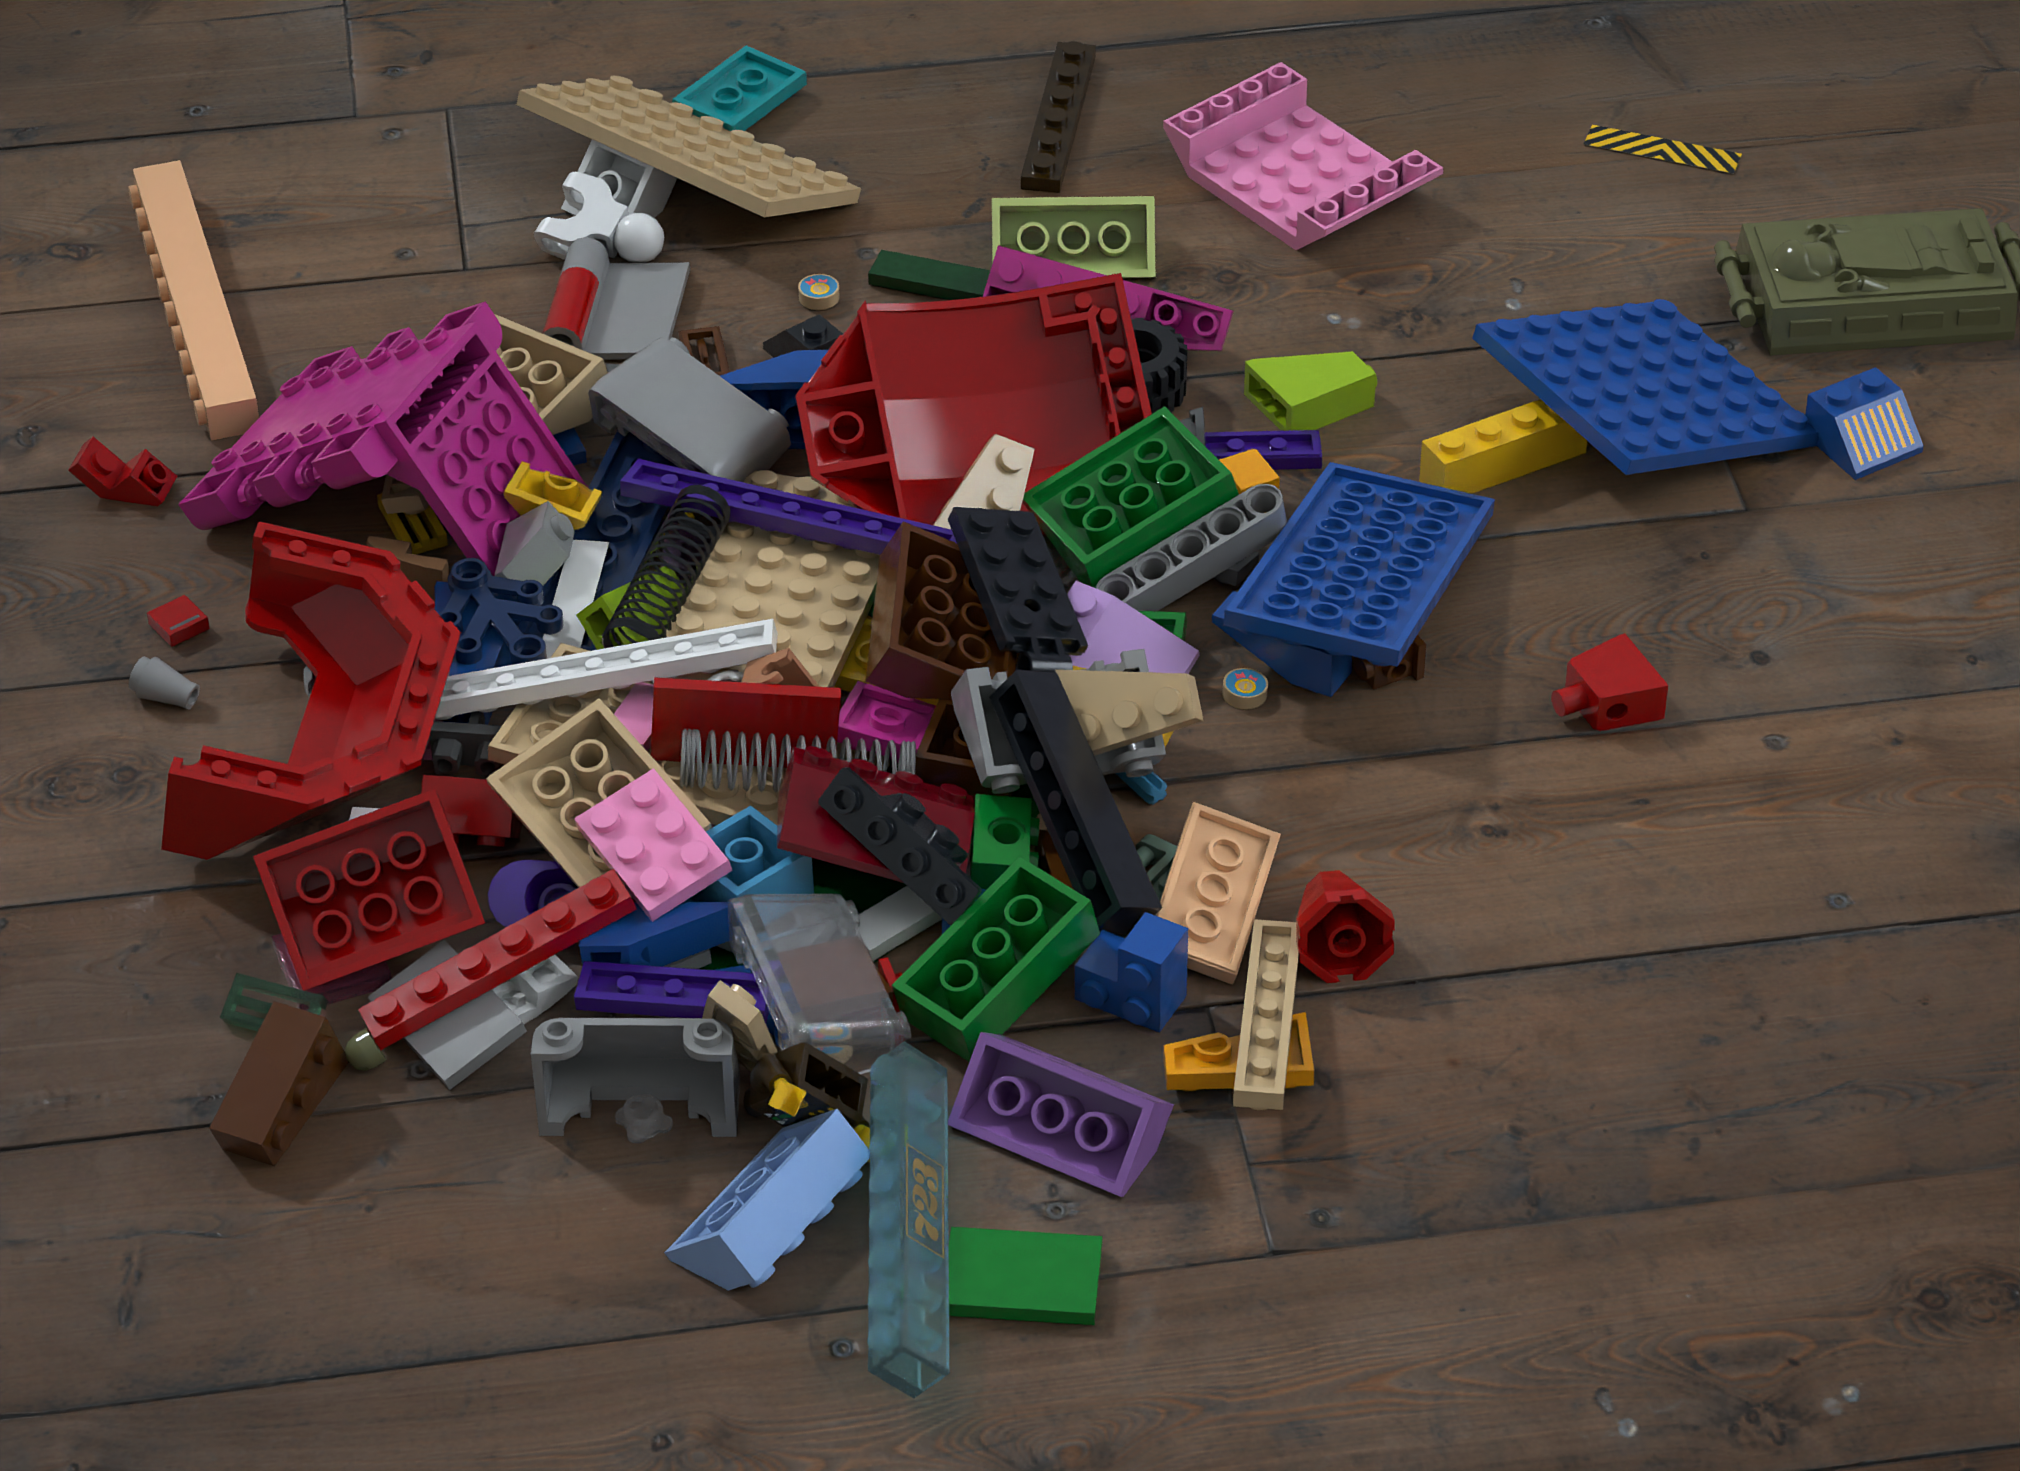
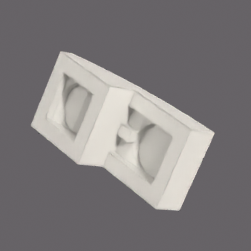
[492,955,578,1025]

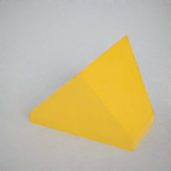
[504,461,602,530]

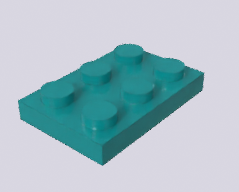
[672,45,807,131]

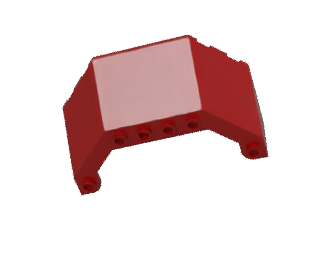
[161,522,461,860]

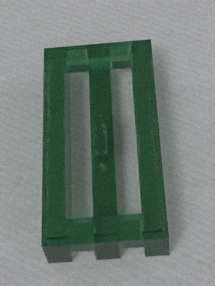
[220,973,329,1031]

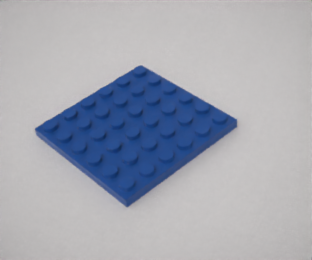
[1472,299,1818,475]

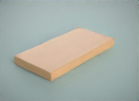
[1155,802,1281,985]

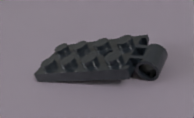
[947,507,1088,673]

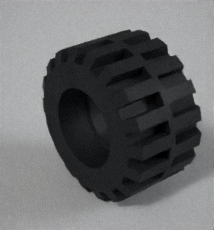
[1131,318,1188,414]

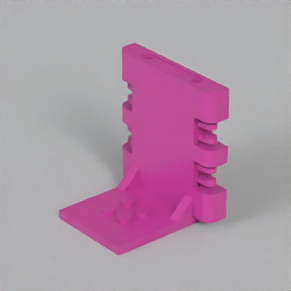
[178,301,588,576]

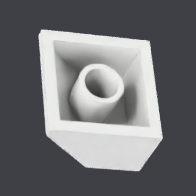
[561,139,677,218]

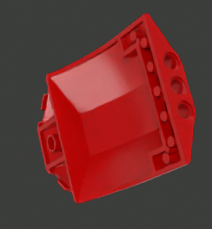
[795,273,1152,537]

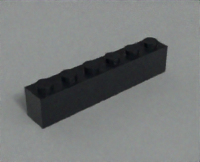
[989,670,1162,934]

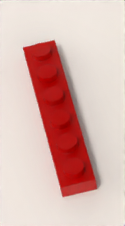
[358,869,637,1051]

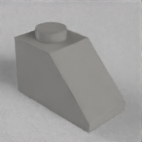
[495,501,575,586]

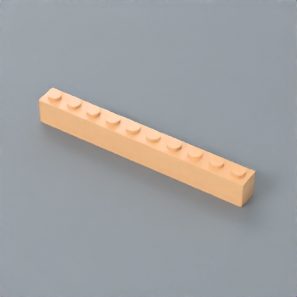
[128,160,259,441]

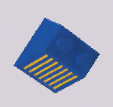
[1805,367,1924,480]

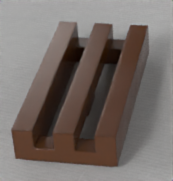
[678,326,730,376]

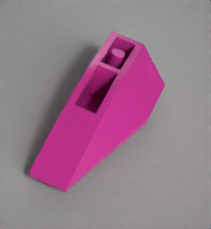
[983,245,1234,351]

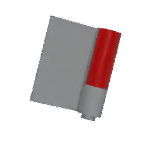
[542,237,690,360]

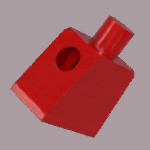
[1551,633,1668,731]

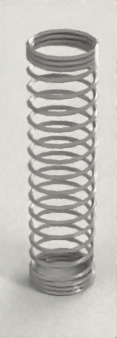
[680,728,916,793]

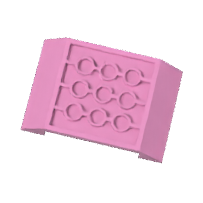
[1163,62,1443,250]

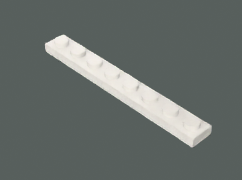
[435,619,778,720]

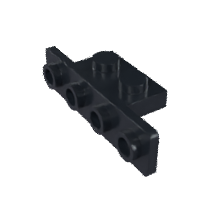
[818,767,982,925]

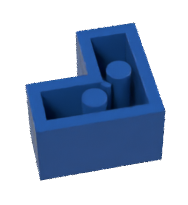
[1075,912,1188,1033]

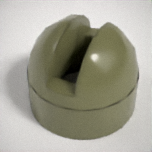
[345,1027,387,1071]

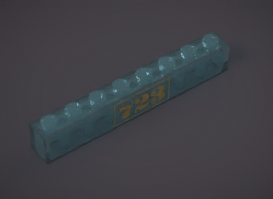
[867,1041,950,1398]

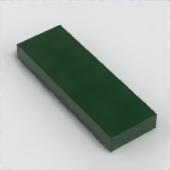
[868,249,990,300]

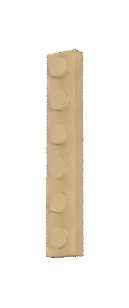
[1233,919,1299,1110]

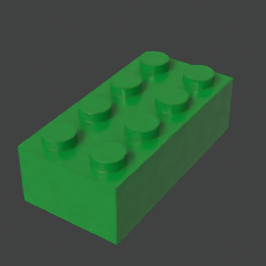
[891,857,1100,1062]

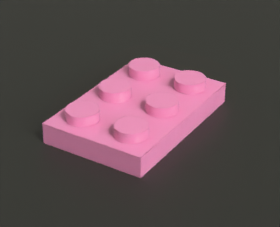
[574,768,732,922]

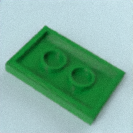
[941,1227,1103,1325]

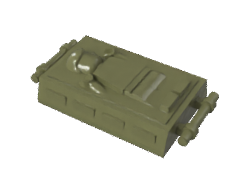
[1714,208,2020,356]

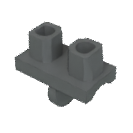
[430,711,504,778]

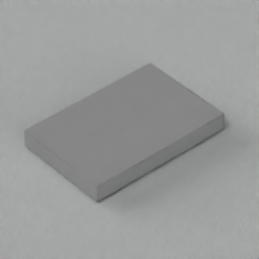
[367,940,527,1090]

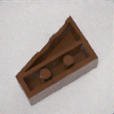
[209,1001,349,1166]

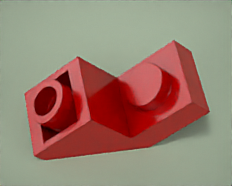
[68,436,177,507]

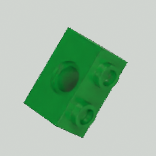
[970,794,1040,890]

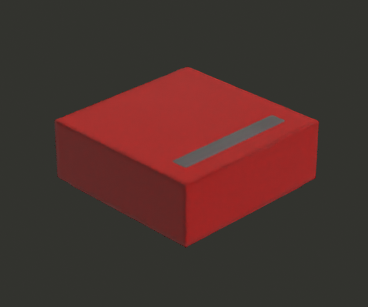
[147,595,210,647]

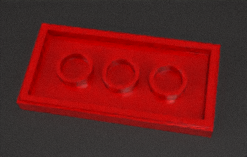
[650,677,841,768]

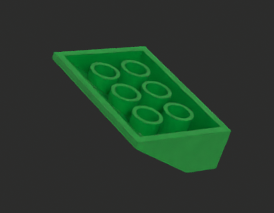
[1022,406,1239,588]

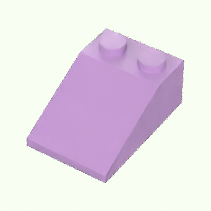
[1067,581,1200,674]

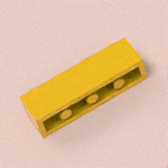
[1419,399,1587,494]

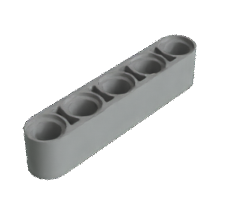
[1096,484,1287,611]

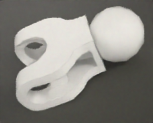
[534,172,665,263]

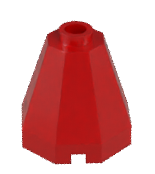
[1296,870,1395,983]

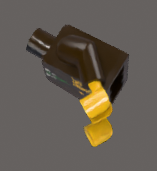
[743,1042,888,1165]

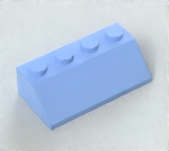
[664,1109,873,1291]

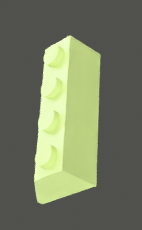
[992,196,1156,279]

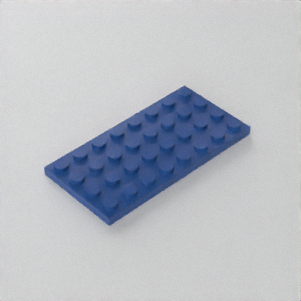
[1223,462,1495,667]

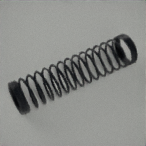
[602,485,730,648]

